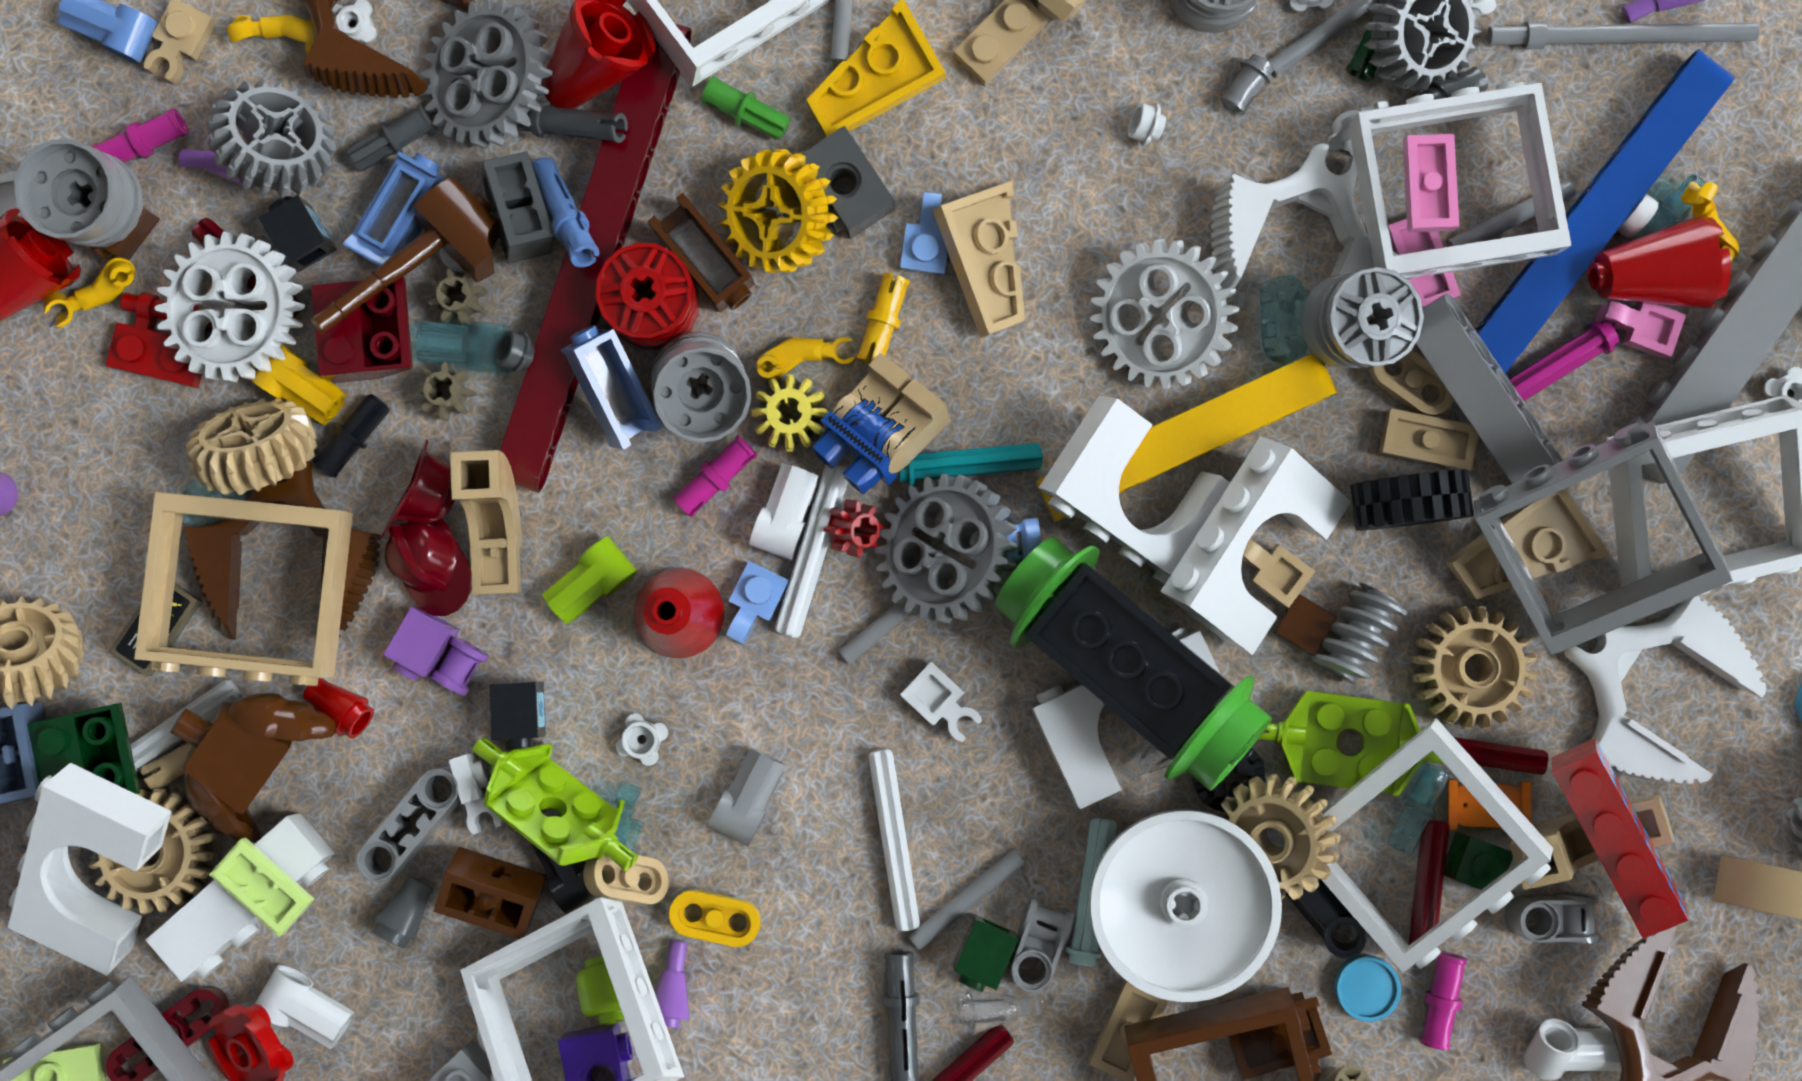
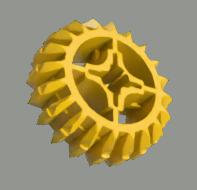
[717,149,839,273]

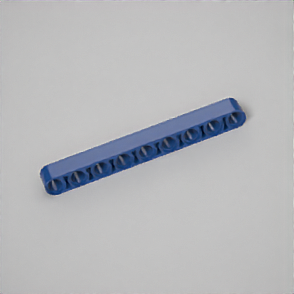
[1475,49,1735,374]

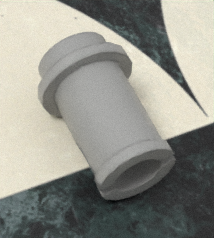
[1220,54,1274,115]

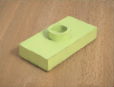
[209,838,315,937]
[3,1042,106,1081]

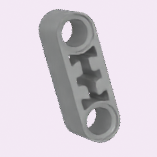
[356,766,461,882]

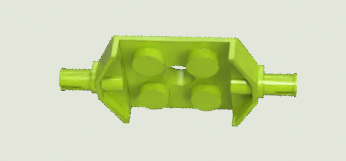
[1258,690,1445,796]
[472,736,638,871]

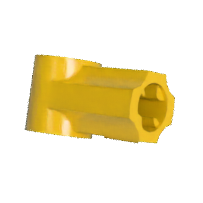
[249,345,348,426]

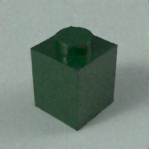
[1444,831,1513,890]
[953,914,1019,992]

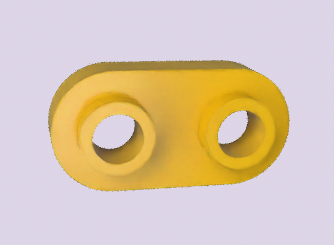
[669,889,761,947]

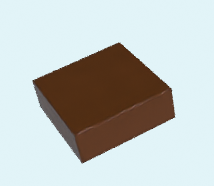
[1272,594,1337,656]

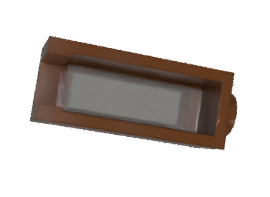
[648,193,755,312]

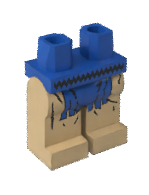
[812,352,951,494]

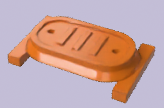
[1447,779,1531,831]

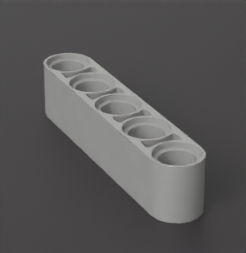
[1416,293,1564,484]

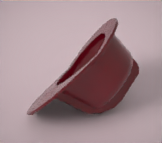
[379,439,455,540]
[385,518,472,616]

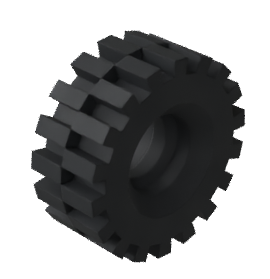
[1350,469,1474,531]

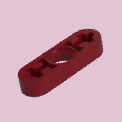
[106,986,229,1081]

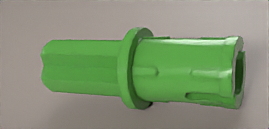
[701,76,790,140]

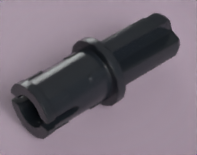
[312,394,390,478]

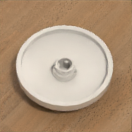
[1089,809,1282,1002]

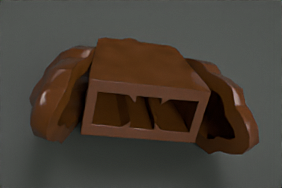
[170,693,336,843]

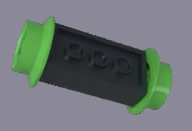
[995,536,1272,791]

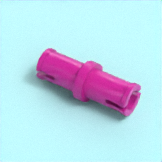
[92,108,189,163]
[672,435,758,518]
[1420,951,1467,1050]

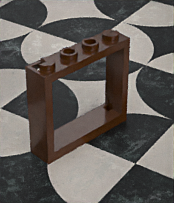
[1124,987,1321,1081]

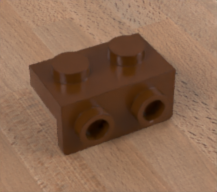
[1227,992,1332,1081]

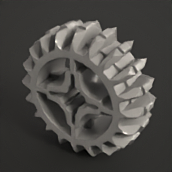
[1363,0,1482,92]
[207,77,336,199]

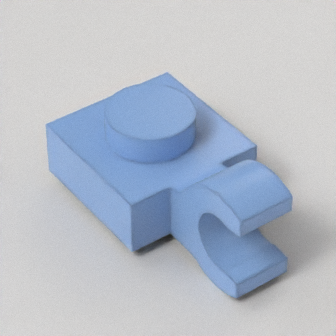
[900,192,948,276]
[726,561,789,645]

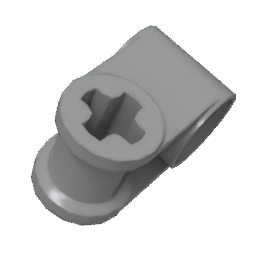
[1504,893,1600,944]
[1009,897,1075,992]

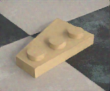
[932,180,1025,338]
[1445,489,1610,600]

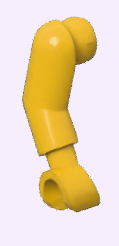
[226,14,314,54]
[1680,181,1740,264]
[43,256,135,327]
[756,337,856,380]

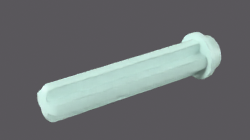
[1065,818,1117,967]

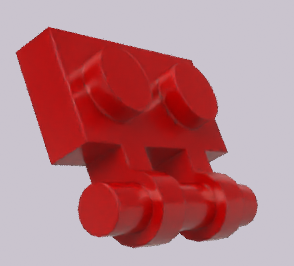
[105,292,213,388]

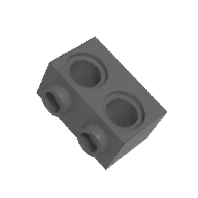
[482,151,554,264]

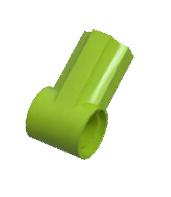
[542,536,638,625]

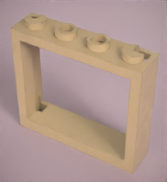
[134,492,353,686]

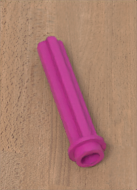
[1509,320,1619,401]

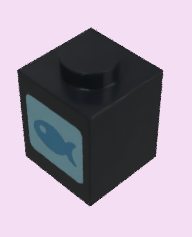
[259,195,337,272]
[489,682,546,748]

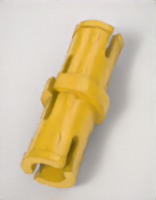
[856,272,911,364]

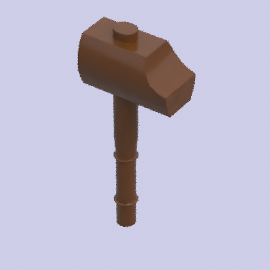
[311,177,499,334]

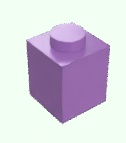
[383,606,461,681]

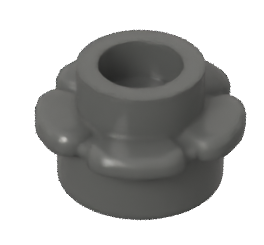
[494,331,535,374]

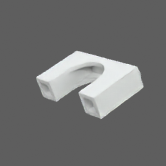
[1039,395,1230,586]
[1160,436,1351,655]
[1030,626,1220,809]
[8,763,172,976]

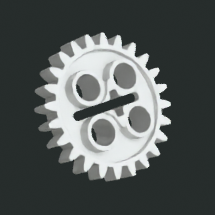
[155,232,305,382]
[1090,239,1239,389]

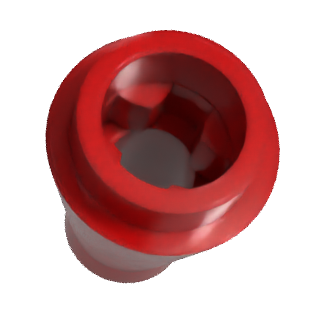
[303,678,374,739]

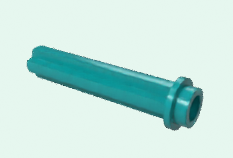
[899,443,1043,486]

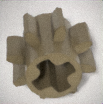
[428,268,488,326]
[415,362,476,421]

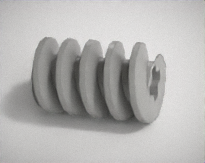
[1313,583,1407,685]

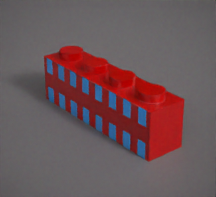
[1552,738,1689,939]

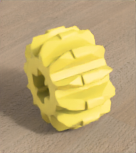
[751,374,829,453]

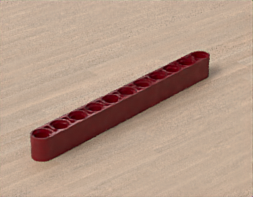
[500,23,692,493]

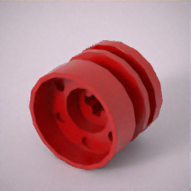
[595,243,700,350]

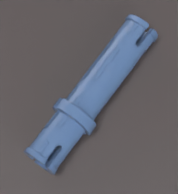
[532,157,600,267]

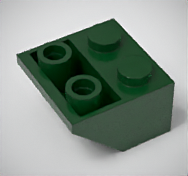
[27,703,140,794]

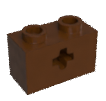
[433,847,547,939]

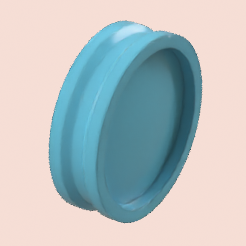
[1333,954,1401,1022]

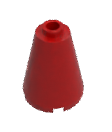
[541,0,655,109]
[0,208,81,322]
[1588,216,1731,308]
[634,568,724,658]

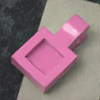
[1594,300,1686,359]

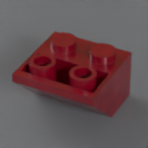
[311,277,413,383]

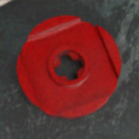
[208,1004,294,1081]

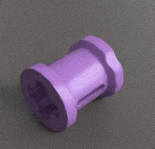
[431,636,489,696]

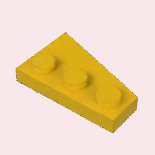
[806,0,946,137]

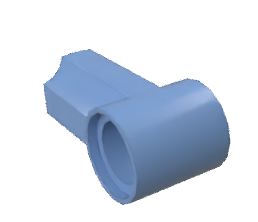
[58,0,158,64]

